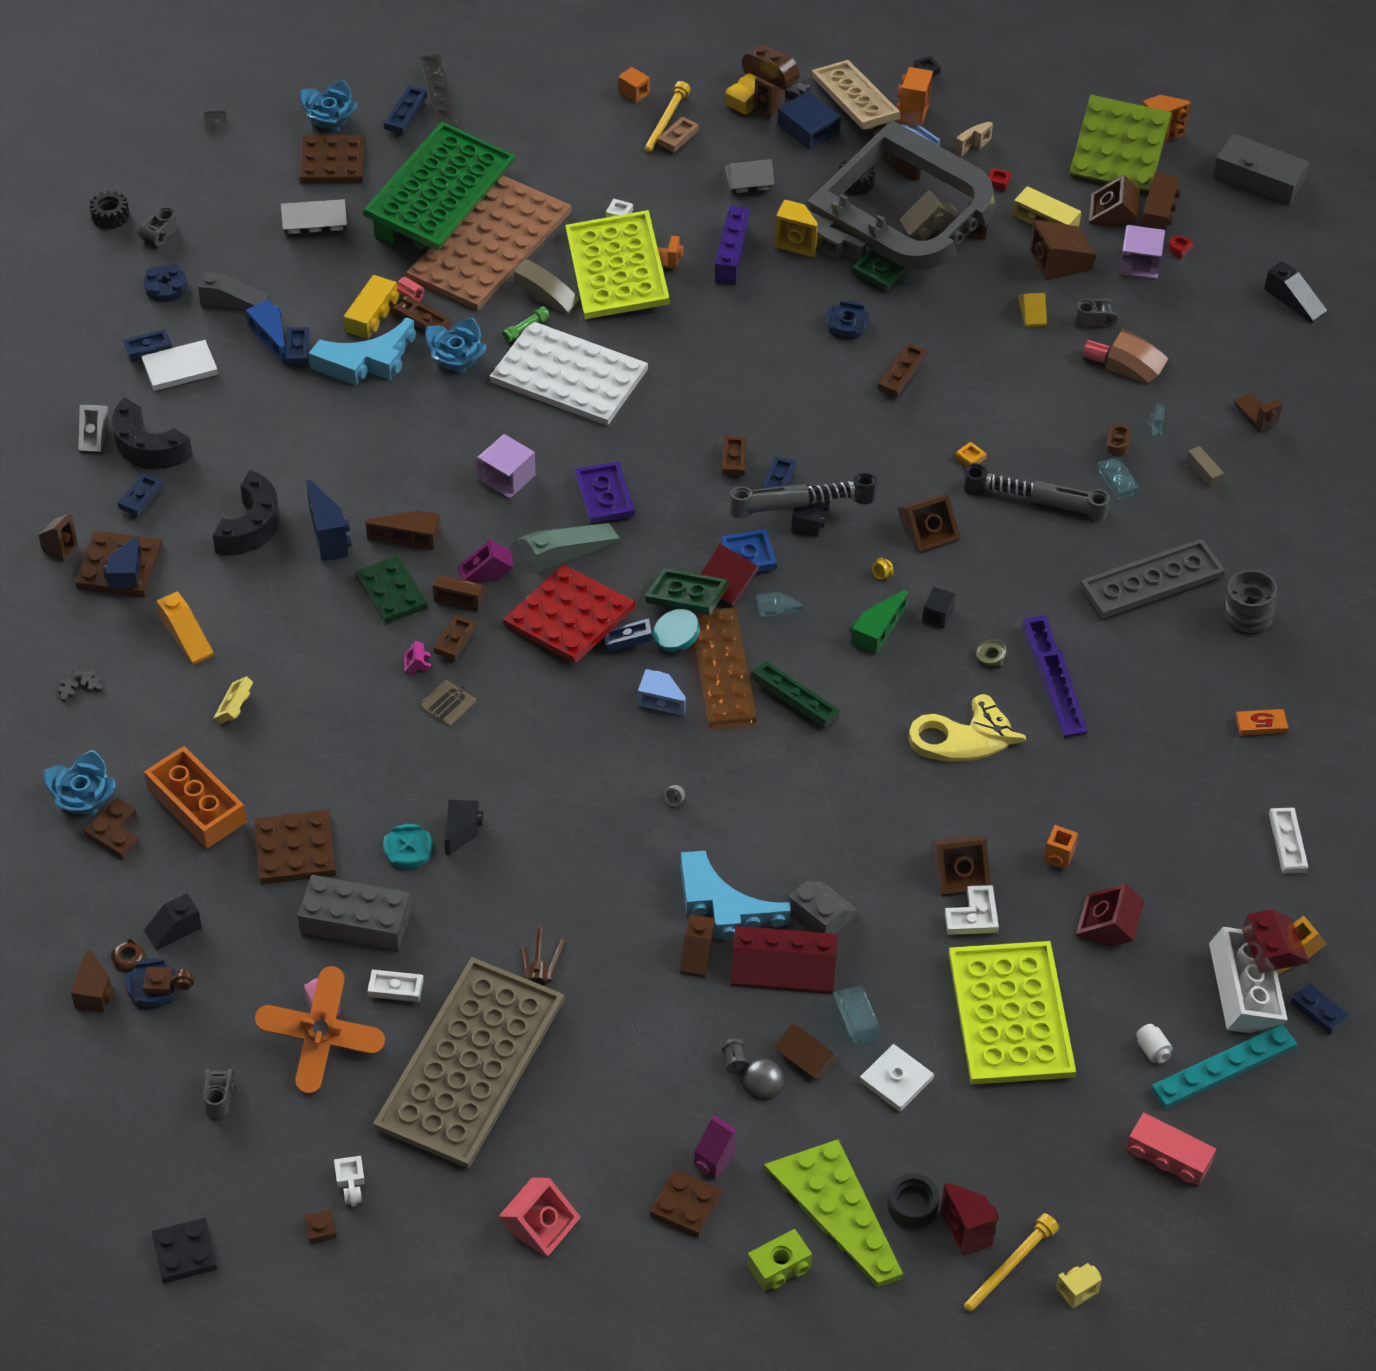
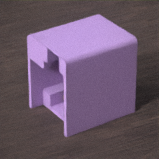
[1119,225,1165,279]
[477,434,536,499]

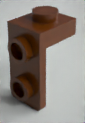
[1234,393,1283,431]

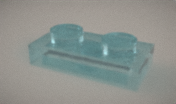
[1097,457,1139,499]

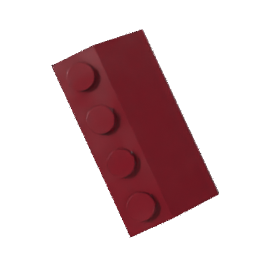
[731,926,838,994]

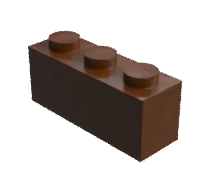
[1141,172,1182,233]

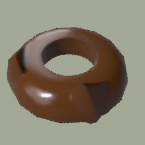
[111,938,146,972]

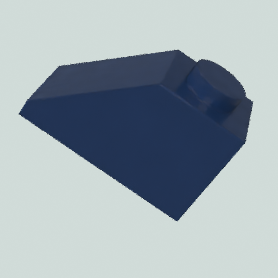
[103,537,142,589]

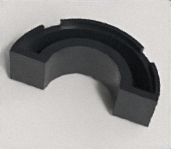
[112,397,193,469]
[212,470,280,555]

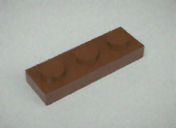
[877,343,927,397]

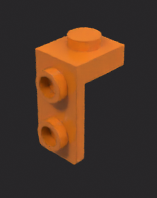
[657,235,684,269]

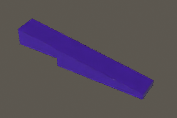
[1021,615,1087,738]

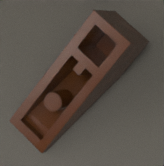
[365,510,441,550]

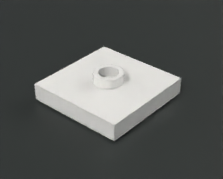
[859,1044,934,1112]

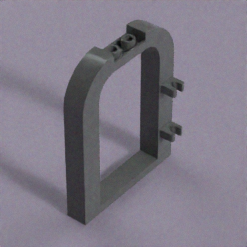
[808,120,996,270]

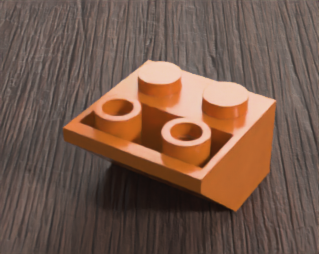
[1142,95,1191,142]

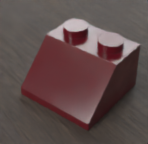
[1076,883,1144,946]
[1242,909,1309,973]
[940,1183,999,1256]

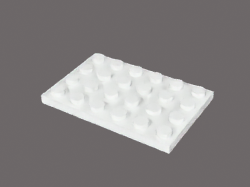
[490,322,648,426]

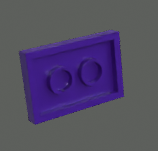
[575,461,635,524]

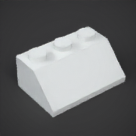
[281,199,347,234]

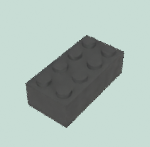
[298,875,412,951]

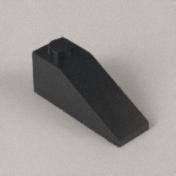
[1264,261,1327,323]

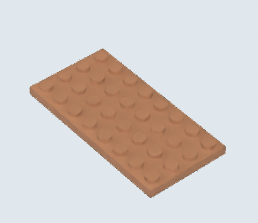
[406,175,572,311]

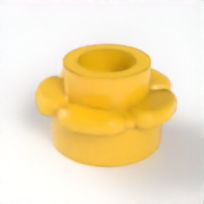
[872,558,893,580]

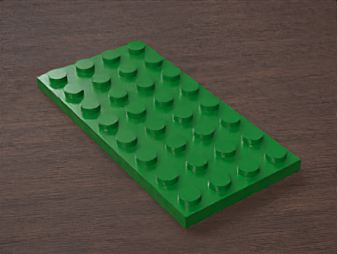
[363,122,515,251]

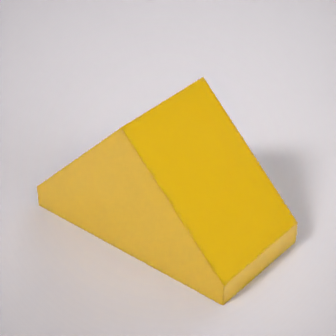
[1018,293,1047,328]

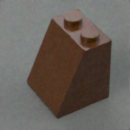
[1029,220,1096,280]

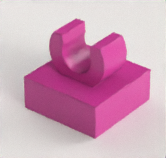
[404,641,431,675]

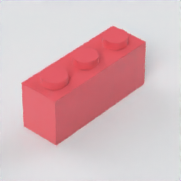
[1126,1112,1216,1186]

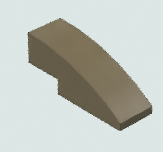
[514,259,580,315]

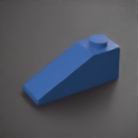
[246,299,286,363]

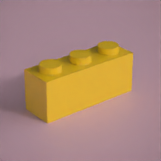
[344,275,399,339]

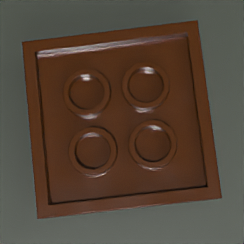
[300,135,365,183]
[75,530,163,597]
[254,810,336,884]

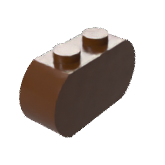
[742,45,800,90]

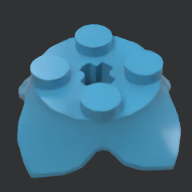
[300,80,357,132]
[425,318,486,373]
[43,750,116,816]

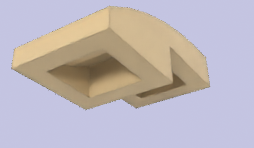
[954,122,993,157]

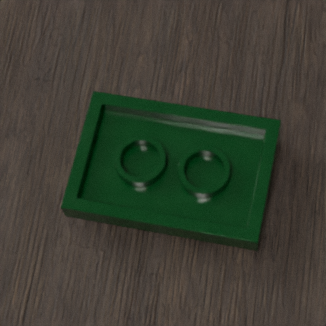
[852,249,909,291]
[355,555,428,625]
[645,568,729,615]

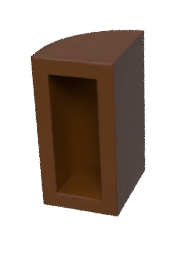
[433,574,487,611]
[775,1023,839,1078]

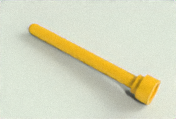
[645,81,691,152]
[964,1213,1059,1312]

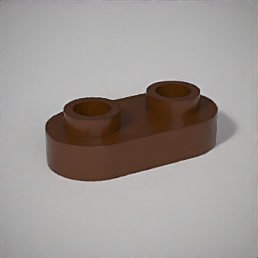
[1107,425,1131,457]

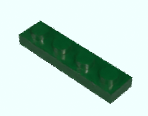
[750,661,840,728]

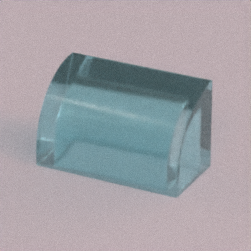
[833,985,880,1044]

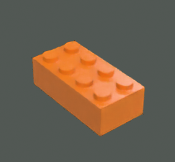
[144,746,247,849]

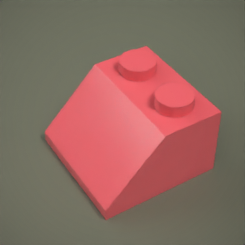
[499,1178,581,1257]

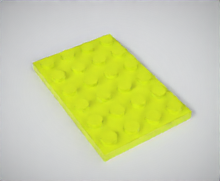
[565,210,670,319]
[948,941,1076,1085]

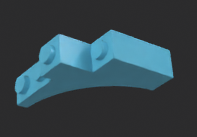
[309,317,416,386]
[680,851,791,940]

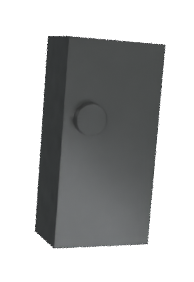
[1213,134,1310,205]

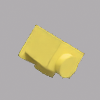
[1056,1263,1102,1309]

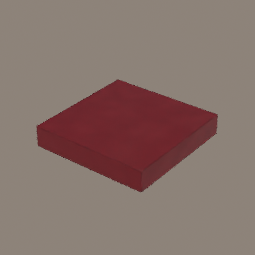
[700,544,759,607]

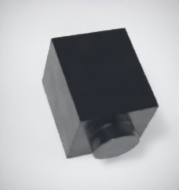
[922,587,956,629]

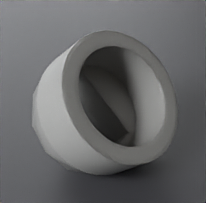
[664,785,685,806]

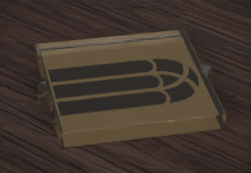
[420,678,478,726]

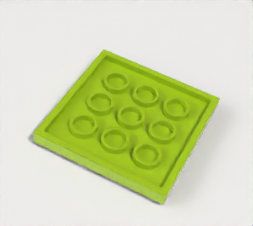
[1069,94,1171,192]

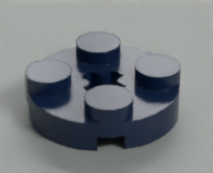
[143,264,188,302]
[826,300,870,339]
[125,958,178,1008]

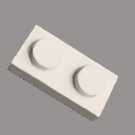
[368,970,424,1002]

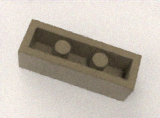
[1186,446,1224,488]

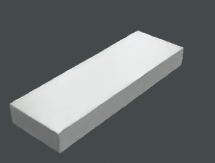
[1269,808,1309,874]

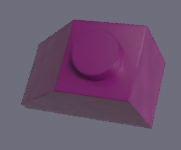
[459,540,514,583]
[694,1115,736,1179]

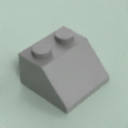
[725,159,775,193]

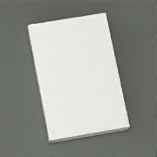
[141,340,218,391]

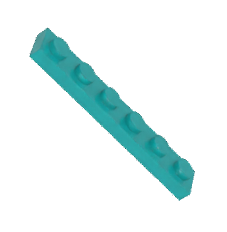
[1151,1024,1298,1110]

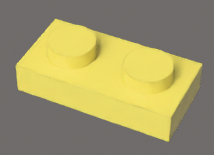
[213,676,253,724]

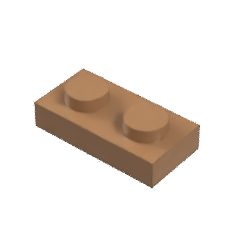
[658,116,699,153]

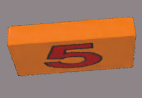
[1235,709,1288,736]

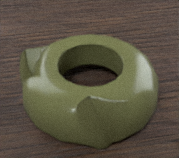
[976,640,1007,666]

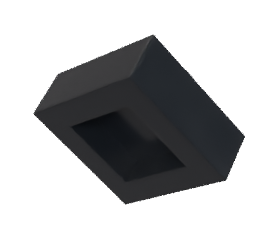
[913,55,941,76]

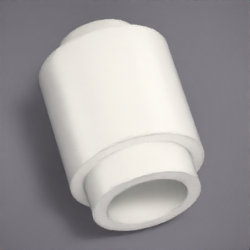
[1136,1024,1173,1063]

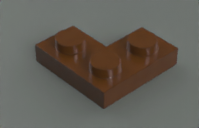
[84,798,139,859]

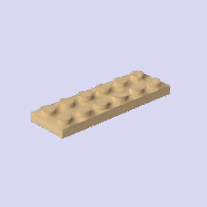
[812,60,900,130]

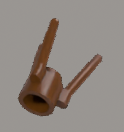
[521,926,566,986]

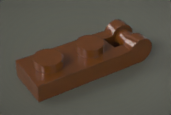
[391,296,451,331]

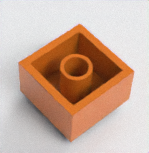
[896,67,933,127]

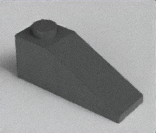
[198,272,269,311]

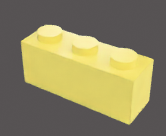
[1012,186,1081,227]

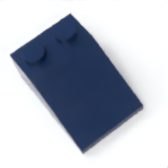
[306,480,352,562]

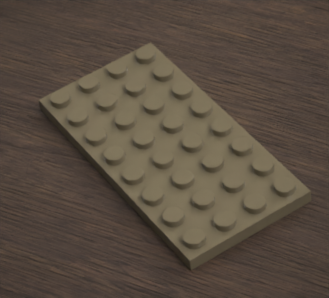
[373,957,565,1169]

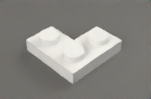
[945,885,999,935]

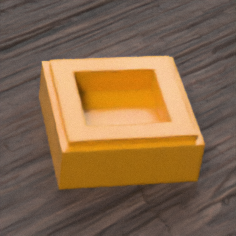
[955,442,987,466]

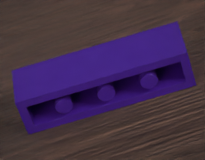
[715,206,750,285]

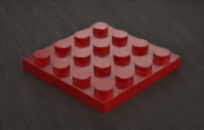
[503,564,636,664]

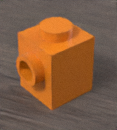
[618,67,650,103]
[1044,825,1078,869]

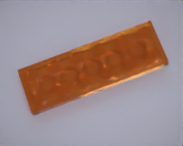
[692,608,757,728]

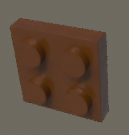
[650,1169,723,1238]

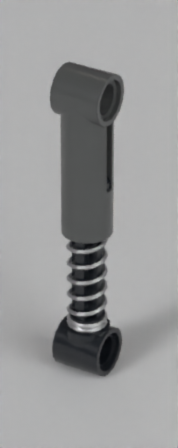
[963,463,1110,521]
[730,473,877,519]

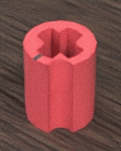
[397,277,425,302]
[1082,340,1110,364]

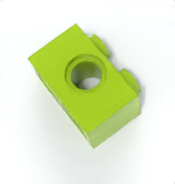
[747,1229,812,1292]

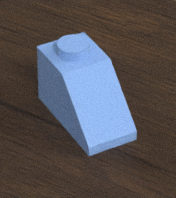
[638,669,686,716]

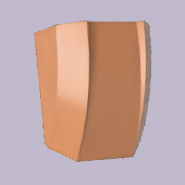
[1106,329,1168,384]

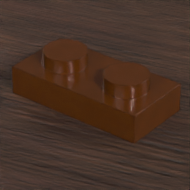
[722,436,746,476]
[434,615,477,661]

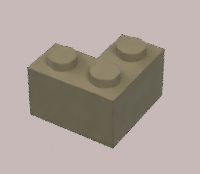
[899,190,959,241]

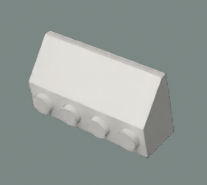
[1209,927,1288,1033]

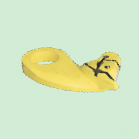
[908,694,1026,762]

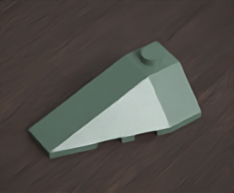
[517,523,620,573]

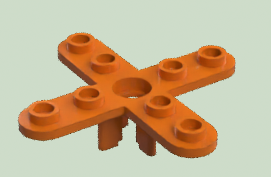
[255,966,385,1094]

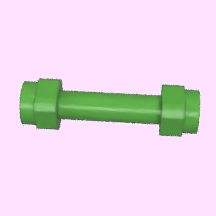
[502,306,550,343]

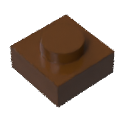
[304,1209,337,1244]

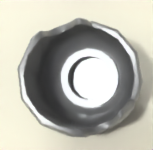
[742,1059,784,1099]

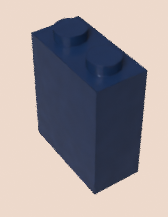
[777,91,841,150]

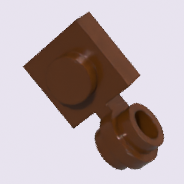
[143,967,195,995]

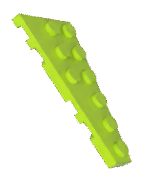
[764,1139,903,1288]

